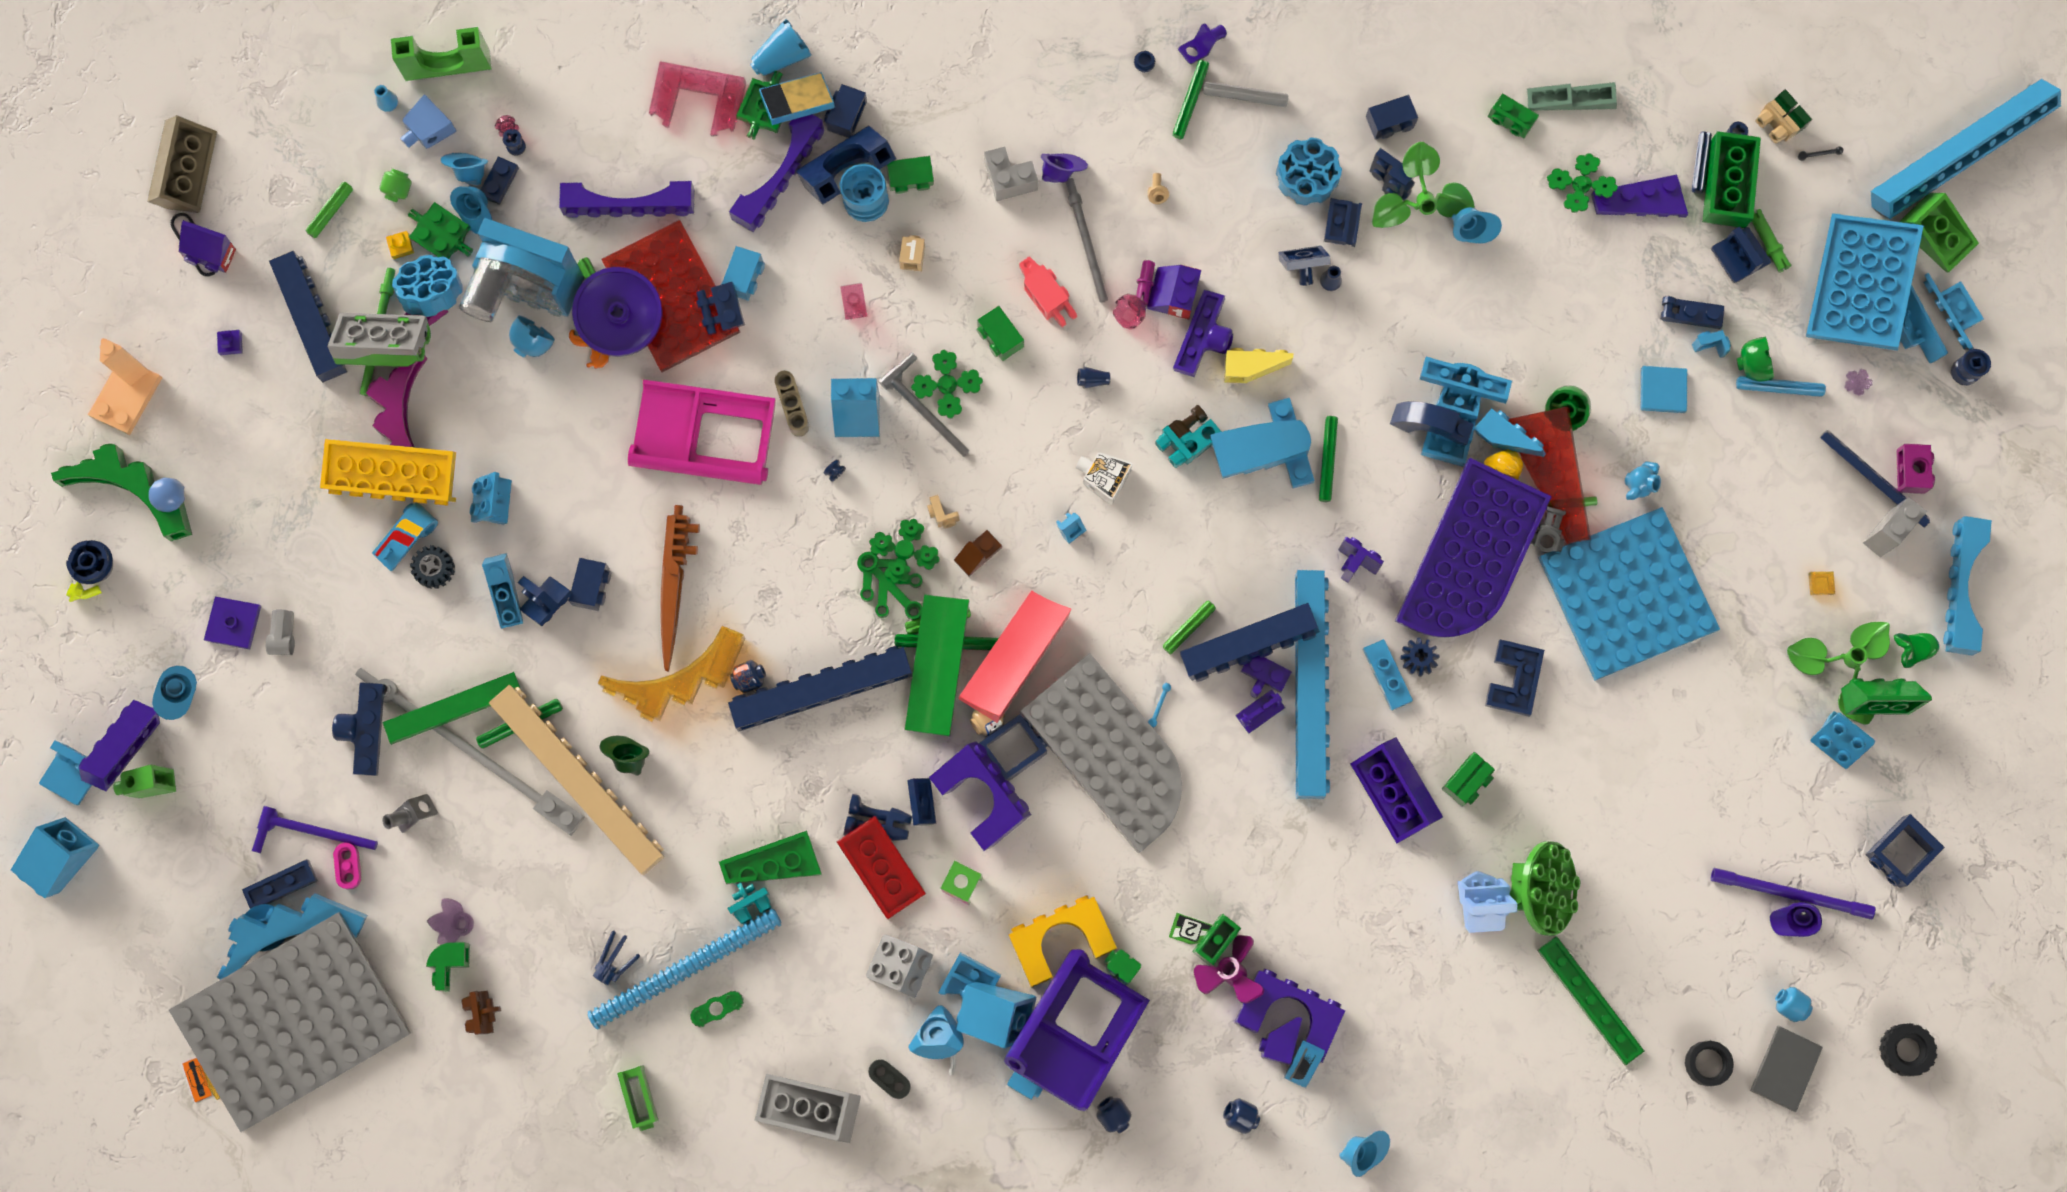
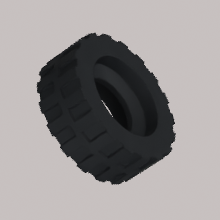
[1879,1023,1937,1076]

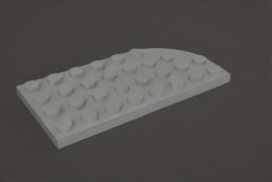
[1020,653,1182,853]

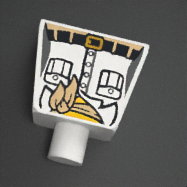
[1076,452,1133,505]

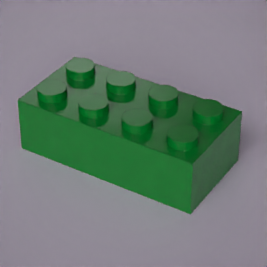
[1702,131,1761,228]

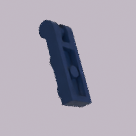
[1660,296,1724,329]

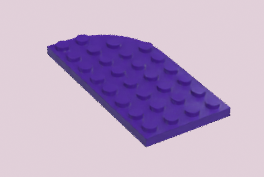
[1395,458,1552,638]

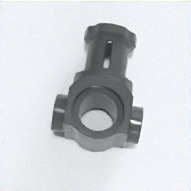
[1530,506,1567,552]

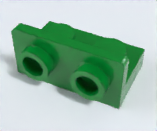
[1487,93,1539,139]

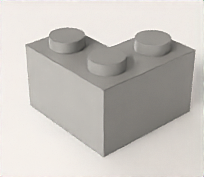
[984,147,1038,201]

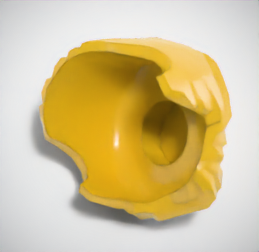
[1484,449,1523,480]

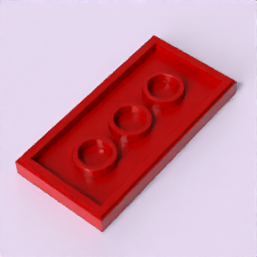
[836,816,926,920]

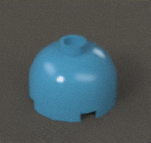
[509,315,555,358]

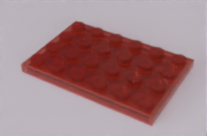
[601,220,740,373]

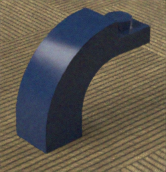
[1390,401,1474,446]

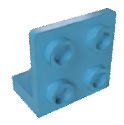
[39,740,92,805]

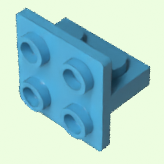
[470,472,512,525]
[1810,711,1875,769]

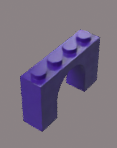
[929,741,1032,851]
[1234,968,1345,1063]

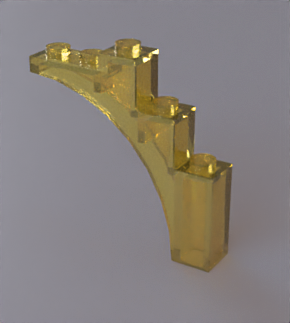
[598,626,746,722]

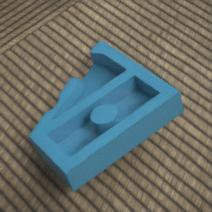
[938,952,1001,995]

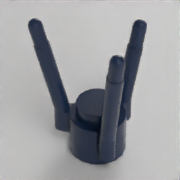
[593,931,640,985]

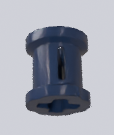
[502,129,526,156]

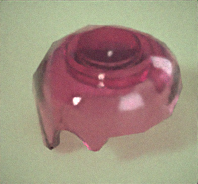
[1113,293,1146,330]

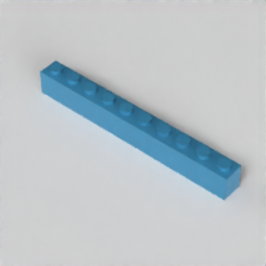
[1871,79,2061,219]
[1295,570,1330,799]

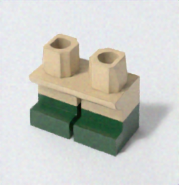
[1755,89,1813,143]

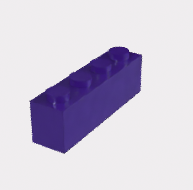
[79,699,160,791]

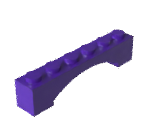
[729,114,825,232]
[559,181,694,218]

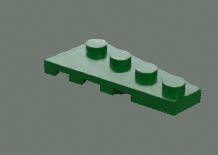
[719,831,822,884]

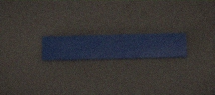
[1820,430,1930,528]

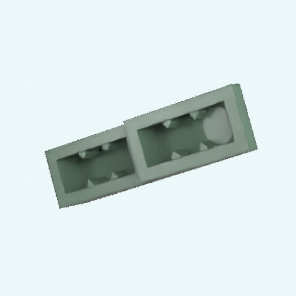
[1527,82,1617,111]

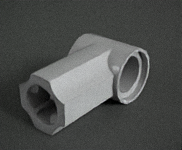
[266,609,295,655]

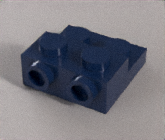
[1369,148,1416,201]

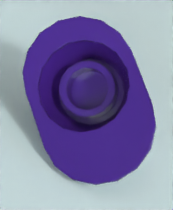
[1041,153,1088,183]

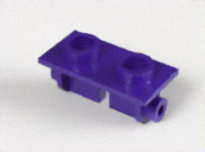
[1235,690,1286,734]

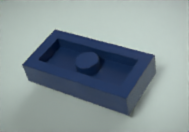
[481,156,519,205]
[907,778,937,826]

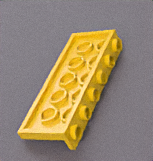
[320,439,456,506]

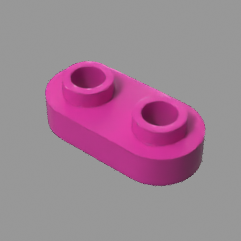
[333,843,361,890]

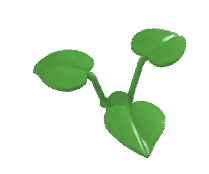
[1372,142,1475,228]
[1787,622,1890,725]

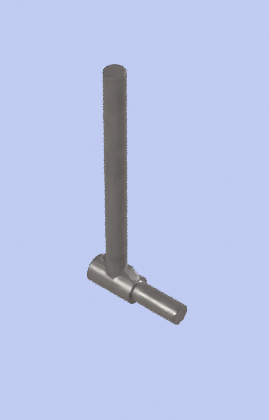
[878,352,970,457]

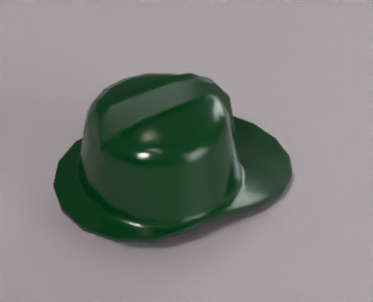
[599,735,650,776]

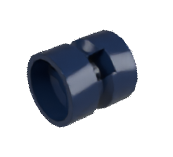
[1951,349,1991,386]

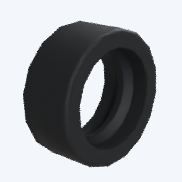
[1685,1041,1734,1086]

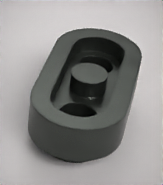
[868,1059,911,1099]

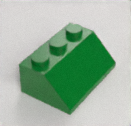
[1841,678,1932,715]

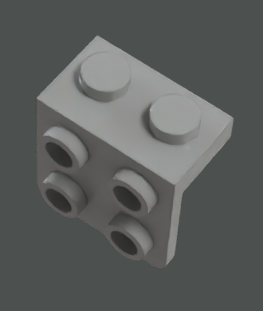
[866,935,933,998]

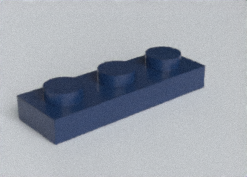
[242,859,318,909]

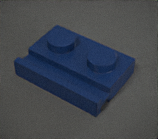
[1324,198,1362,247]

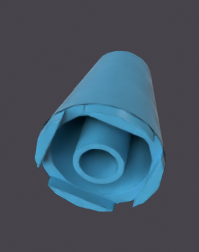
[750,19,812,76]

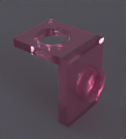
[840,283,867,320]

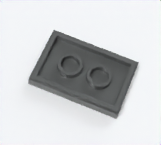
[1750,1026,1823,1112]

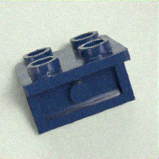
[1711,226,1771,283]
[517,576,572,626]

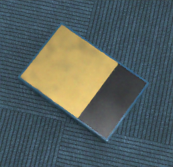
[759,72,835,125]

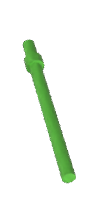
[359,268,396,396]

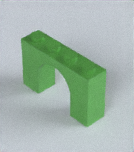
[391,27,492,81]

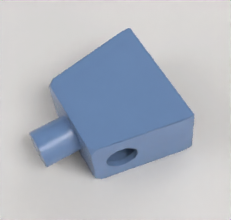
[400,94,456,149]

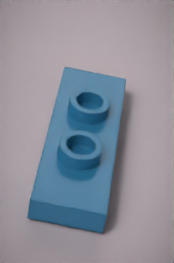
[1363,639,1413,711]

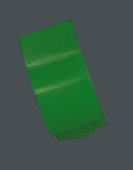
[426,942,470,992]

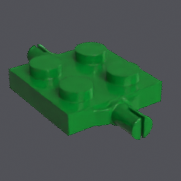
[736,71,783,140]
[408,202,473,259]

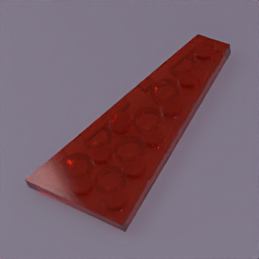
[1508,407,1591,544]

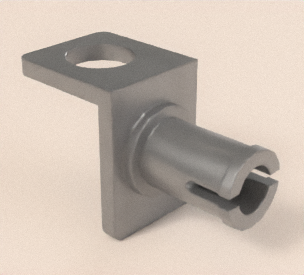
[382,794,438,833]

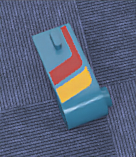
[372,503,438,571]

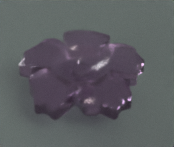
[1844,368,1873,396]

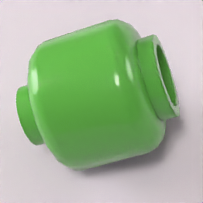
[379,168,412,202]

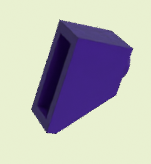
[1259,1017,1302,1065]

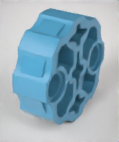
[1276,138,1342,206]
[392,255,463,317]

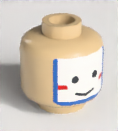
[970,710,1005,737]

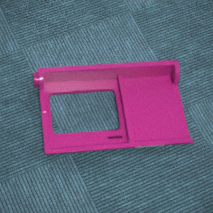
[628,379,776,485]

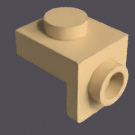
[927,495,960,528]

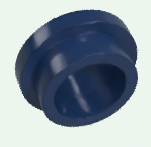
[1134,51,1155,72]

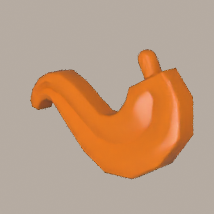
[569,329,609,369]

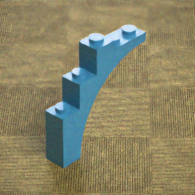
[217,893,368,980]

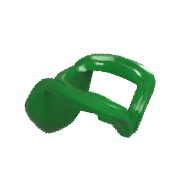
[1894,633,1940,668]

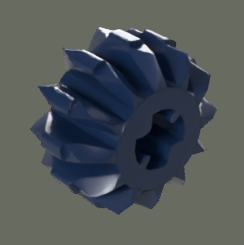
[1400,638,1440,677]

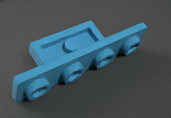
[1923,273,1984,350]
[1900,285,1948,363]

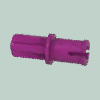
[1134,260,1155,305]

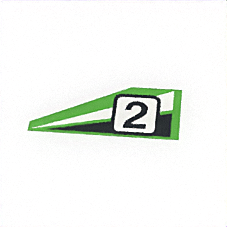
[1169,913,1237,944]

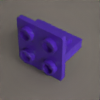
[1338,536,1384,583]

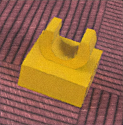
[386,231,414,260]

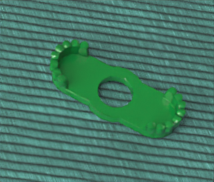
[690,991,744,1027]

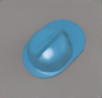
[440,153,488,185]
[450,186,492,234]
[1452,207,1502,244]
[152,665,197,720]
[1339,1131,1390,1177]

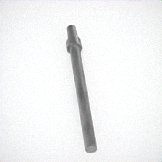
[1066,178,1108,303]

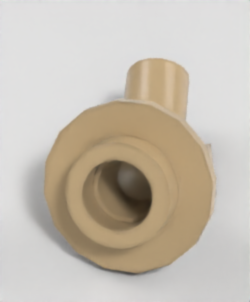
[1147,173,1169,204]

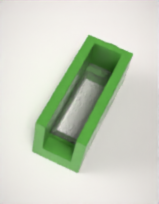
[617,1065,659,1131]

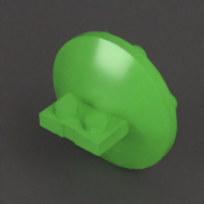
[1510,841,1581,936]

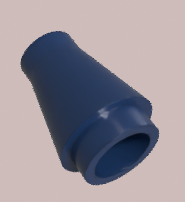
[1320,266,1342,291]
[1077,366,1110,389]

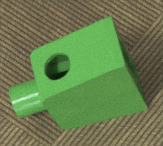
[113,764,176,798]

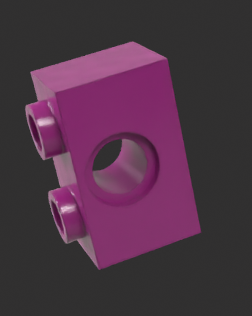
[1896,444,1935,494]

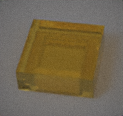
[1809,571,1835,595]

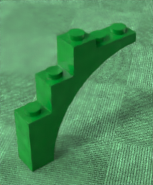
[51,444,193,541]

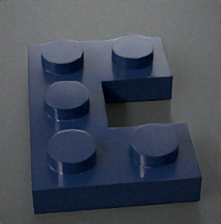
[1485,639,1545,717]

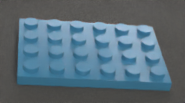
[1806,213,1924,351]

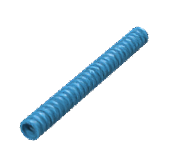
[587,908,782,1030]

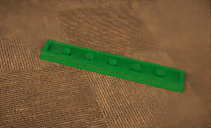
[382,672,521,745]
[1537,936,1644,1065]

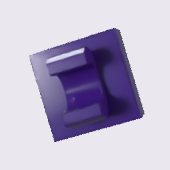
[217,330,243,356]

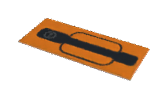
[182,1058,212,1102]

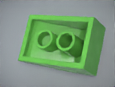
[1899,193,1979,272]

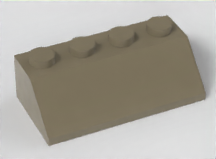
[147,115,217,213]

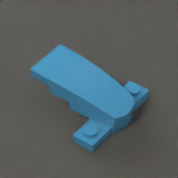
[1419,357,1512,467]
[1210,398,1315,488]

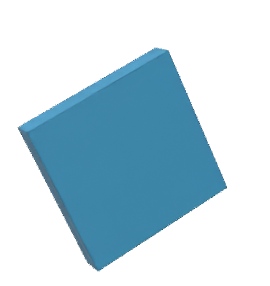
[1641,366,1687,413]

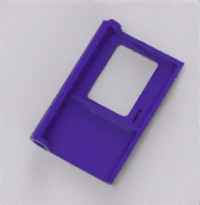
[1004,949,1150,1111]

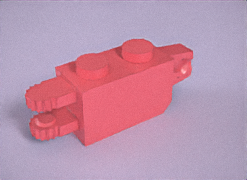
[1019,256,1078,327]

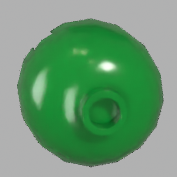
[1736,336,1774,381]
[1545,386,1591,431]

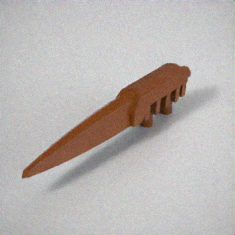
[661,505,700,672]

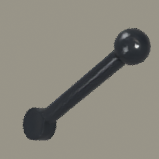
[1798,146,1844,161]

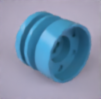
[839,164,889,222]

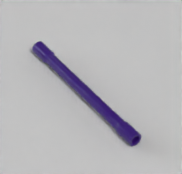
[1711,868,1876,920]

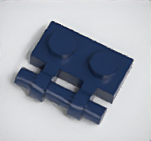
[696,282,745,335]

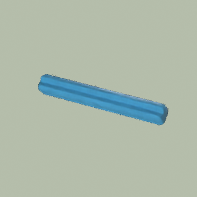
[1736,376,1826,397]

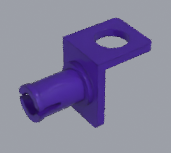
[1178,23,1227,64]

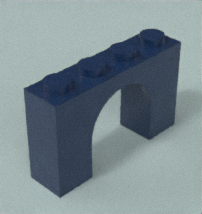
[796,126,896,205]

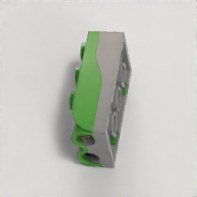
[328,313,431,367]

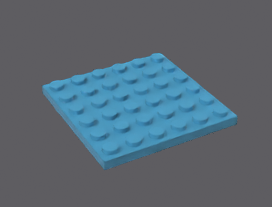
[1538,507,1720,681]

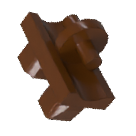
[461,991,501,1035]

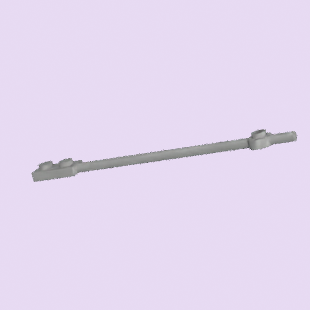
[355,668,585,836]

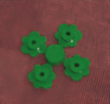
[1547,153,1618,213]
[911,350,983,419]
[869,519,940,583]

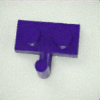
[1241,655,1292,698]

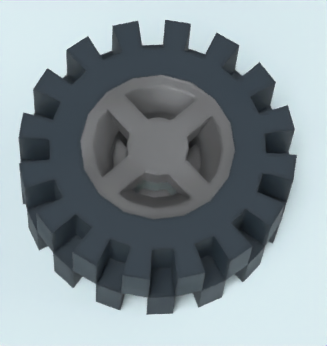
[410,545,455,589]

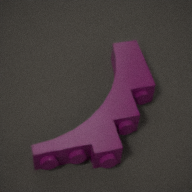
[366,356,428,448]

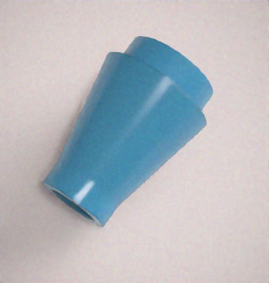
[374,85,398,112]

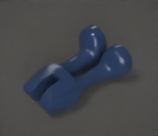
[843,794,912,841]

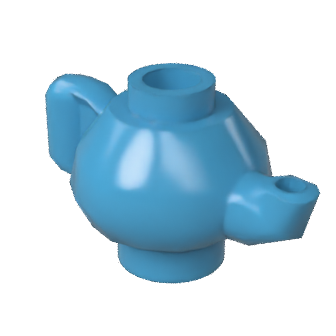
[1625,461,1661,500]

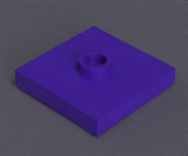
[204,596,261,650]

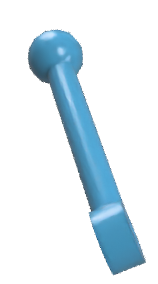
[1148,683,1171,728]

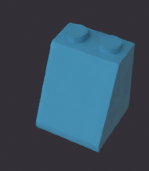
[831,378,880,437]
[11,817,99,898]
[956,982,1037,1049]

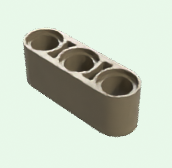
[774,370,809,437]

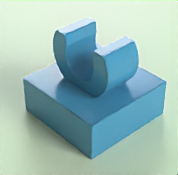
[1057,512,1087,544]

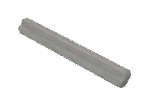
[1203,82,1289,107]

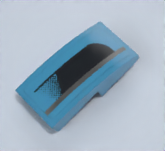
[1284,1040,1325,1088]

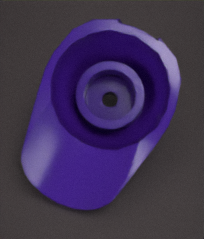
[1770,902,1822,937]

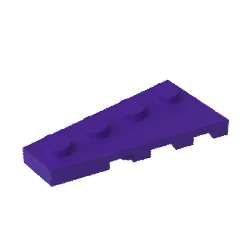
[1591,174,1688,218]

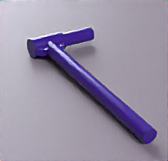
[252,806,378,853]

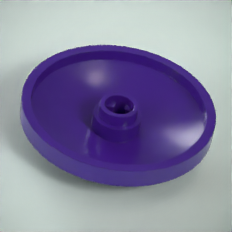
[572,267,663,357]

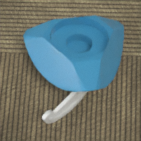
[908,1005,964,1076]

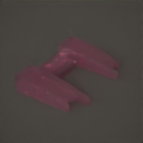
[649,61,747,136]

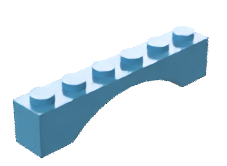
[1943,516,1992,656]

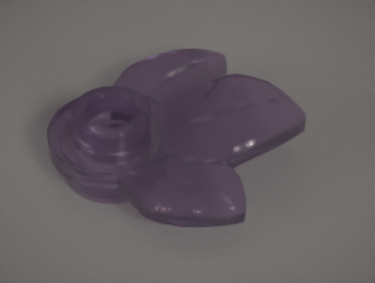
[427,898,474,945]

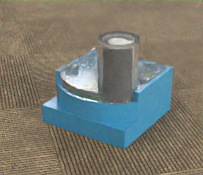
[459,218,584,322]

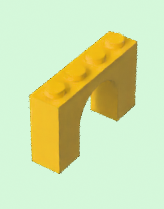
[1009,895,1117,988]

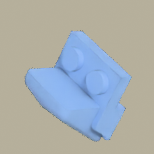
[1458,871,1517,933]

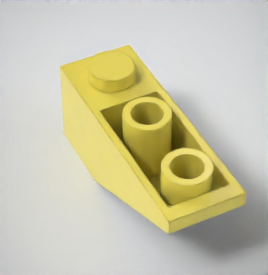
[1224,348,1293,383]

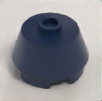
[66,540,113,584]

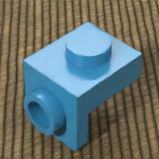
[1692,330,1731,358]

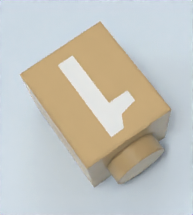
[899,235,925,271]

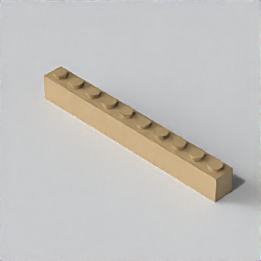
[489,684,665,875]

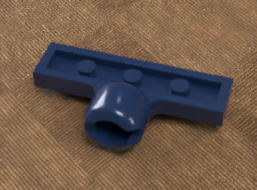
[332,682,385,776]

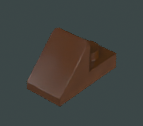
[954,530,1002,577]

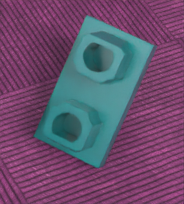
[728,883,772,924]

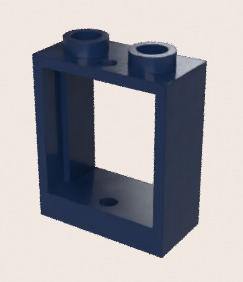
[979,714,1048,781]
[1865,814,1945,888]

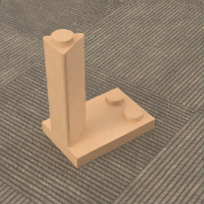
[88,338,163,435]

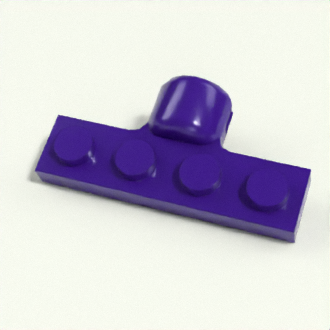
[1173,289,1233,377]

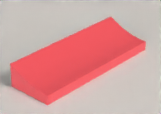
[959,590,1071,723]

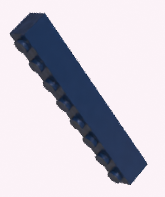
[728,646,912,732]

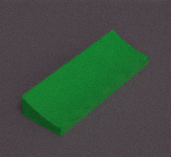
[905,594,970,736]

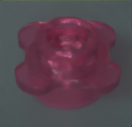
[495,115,519,137]

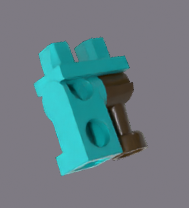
[1155,405,1222,468]

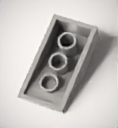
[755,1074,861,1143]

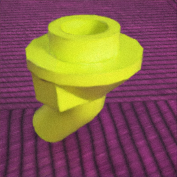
[66,582,102,602]

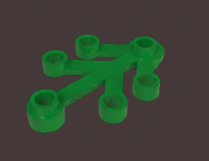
[857,552,923,620]

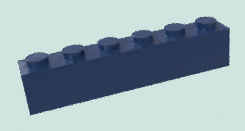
[269,250,347,383]
[1180,603,1320,682]

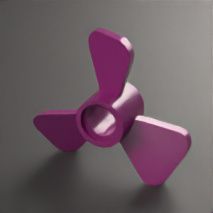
[1194,935,1264,1004]

